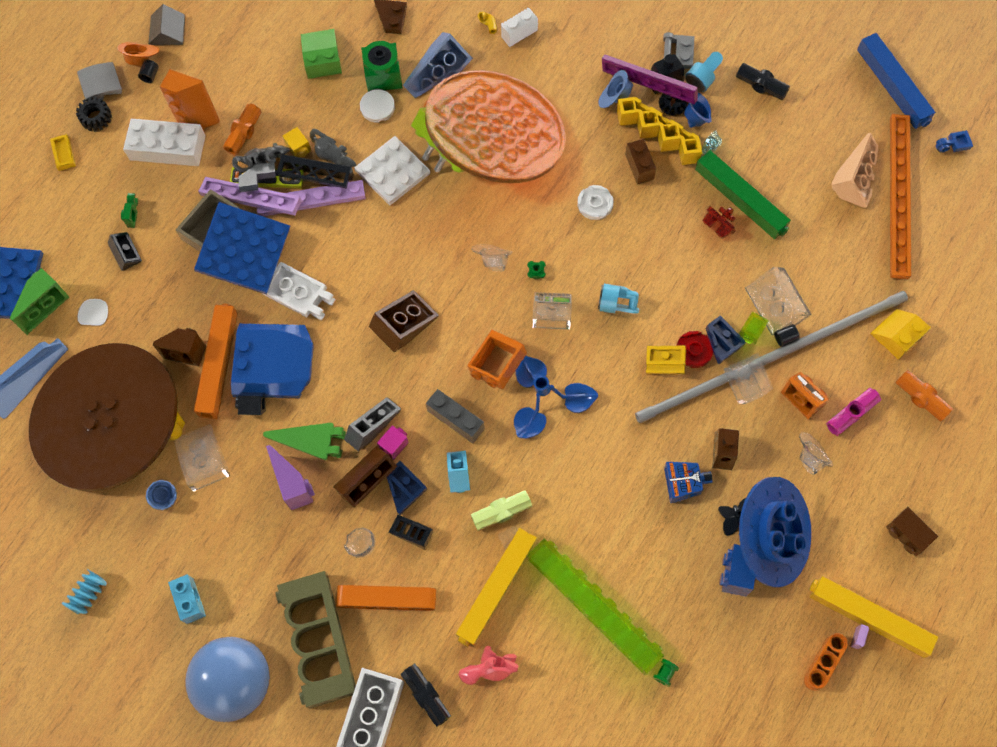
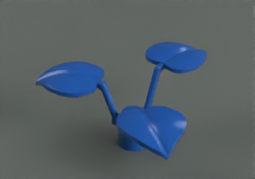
[514,356,598,439]

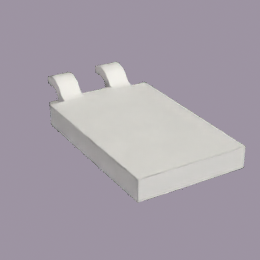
[261,262,336,321]

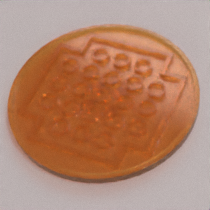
[425,70,565,183]

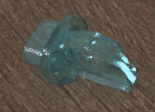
[702,130,722,154]

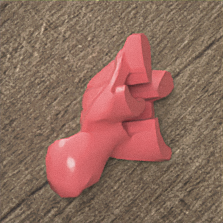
[458,646,519,685]

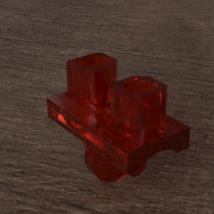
[702,206,736,239]

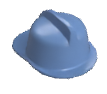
[598,70,633,108]

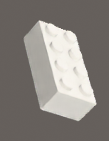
[123,119,206,166]
[336,668,404,747]

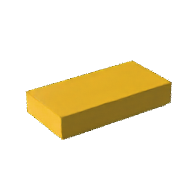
[50,134,76,171]

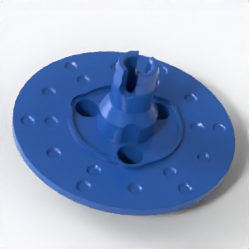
[738,477,812,587]

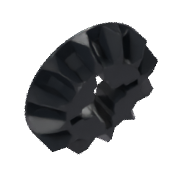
[659,93,687,115]

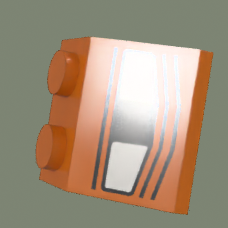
[781,372,829,420]

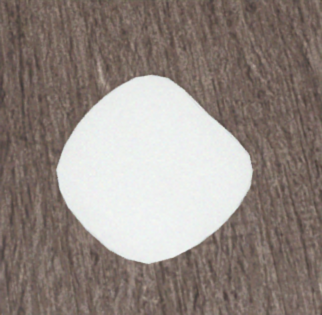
[78,299,108,326]

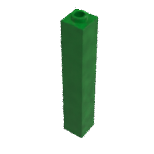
[695,150,791,240]

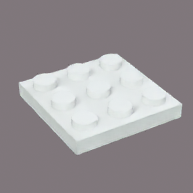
[354,136,430,206]

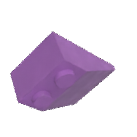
[266,445,315,510]

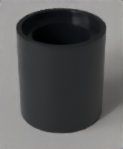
[138,59,159,83]
[774,324,800,347]

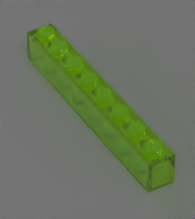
[527,538,664,676]

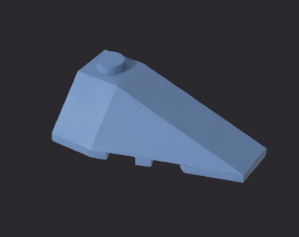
[403,32,473,98]

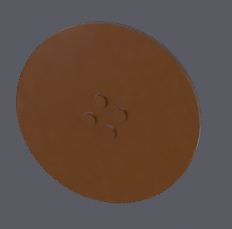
[29,343,178,491]

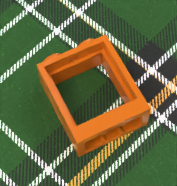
[467,330,527,390]

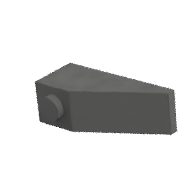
[344,397,401,452]

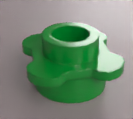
[527,261,546,279]

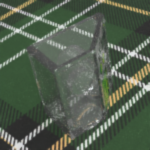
[533,292,572,330]

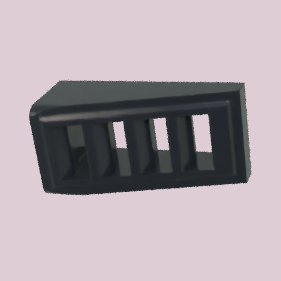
[389,515,433,550]

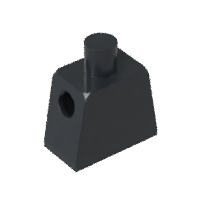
[651,54,684,94]

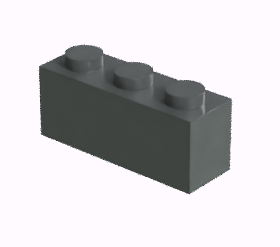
[426,389,485,443]

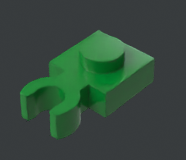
[121,193,138,228]

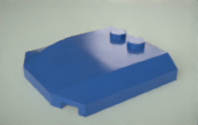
[231,323,314,398]

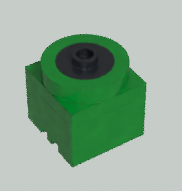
[361,41,403,92]

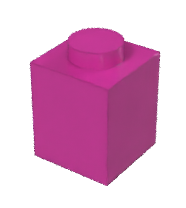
[377,425,409,460]

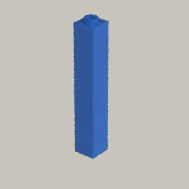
[857,33,936,129]

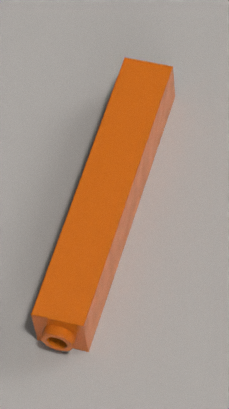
[194,303,238,419]

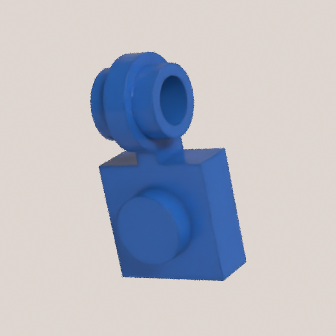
[935,130,973,153]

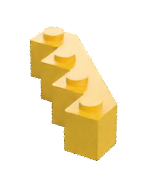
[617,97,702,165]

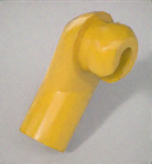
[477,11,497,34]

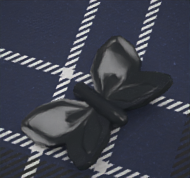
[718,498,746,536]

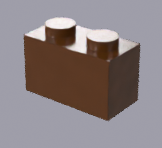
[625,139,656,184]
[886,507,939,556]

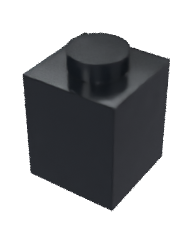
[235,392,266,415]

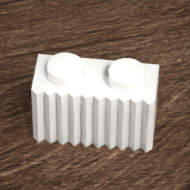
[501,8,538,47]

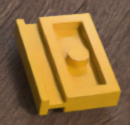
[646,346,686,374]

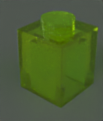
[739,311,769,344]

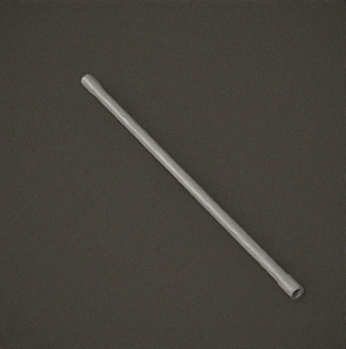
[635,291,908,423]

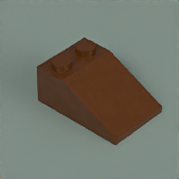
[369,290,439,352]

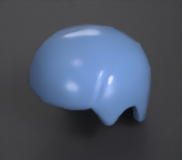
[146,480,177,511]

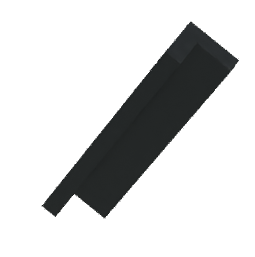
[276,154,354,189]

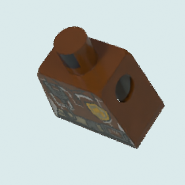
[712,428,739,470]

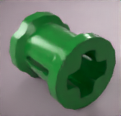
[653,659,679,687]

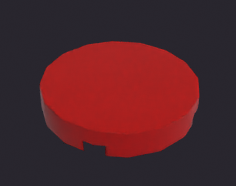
[676,331,714,368]

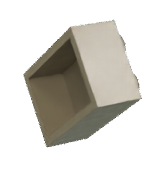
[176,189,240,252]

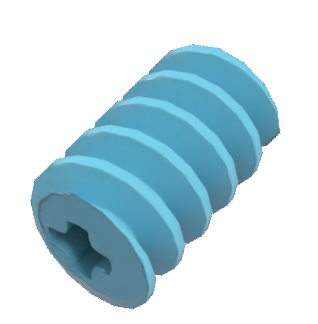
[62,569,107,614]

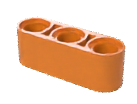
[804,633,848,690]

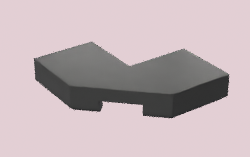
[238,162,276,192]

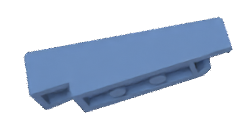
[0,338,68,419]

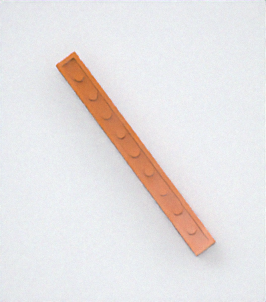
[890,114,911,279]

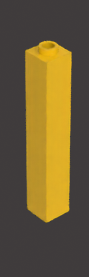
[456,527,537,647]
[809,576,938,658]

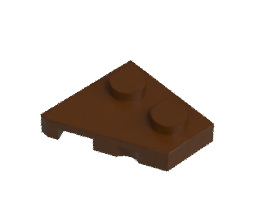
[374,0,407,34]

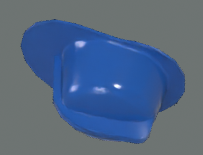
[684,92,712,128]

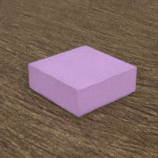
[851,624,869,649]

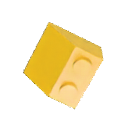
[870,309,931,360]

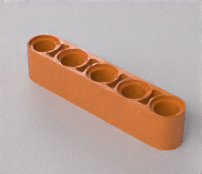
[335,585,436,611]

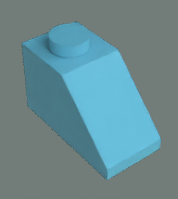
[447,450,470,493]

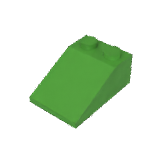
[301,29,342,79]
[10,268,69,335]

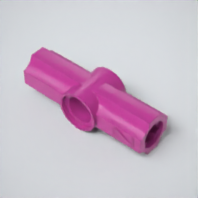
[826,388,882,436]

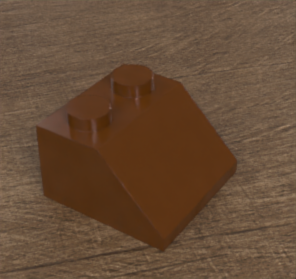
[153,328,206,367]

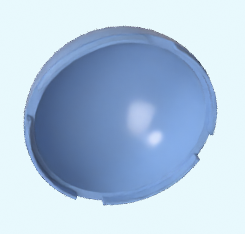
[185,637,270,722]

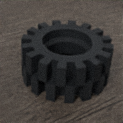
[76,97,112,132]

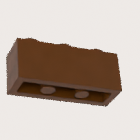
[333,446,397,508]

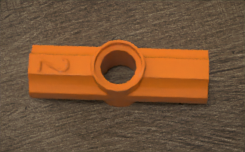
[223,103,262,156]
[895,370,953,422]

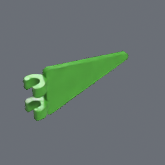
[263,423,346,460]

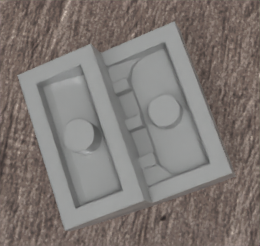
[77,62,122,101]

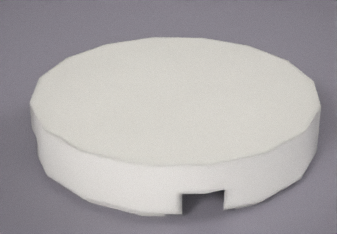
[360,89,395,123]
[577,185,613,220]

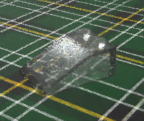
[174,424,230,491]

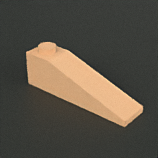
[831,133,878,208]

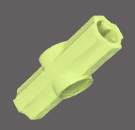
[471,490,532,531]

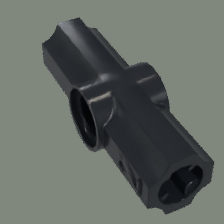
[736,63,790,100]
[401,663,451,727]

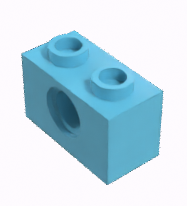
[168,574,206,624]

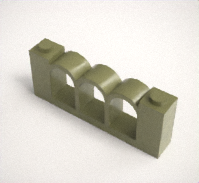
[276,571,356,709]

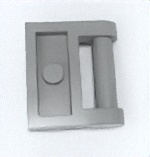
[662,32,695,69]

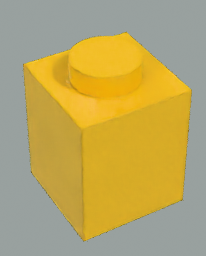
[282,127,311,158]

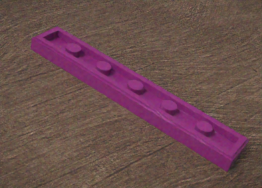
[602,54,698,104]

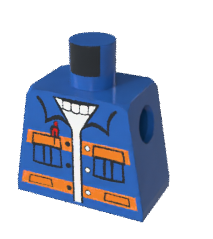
[664,462,713,503]

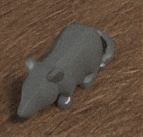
[310,129,356,167]
[232,143,291,172]

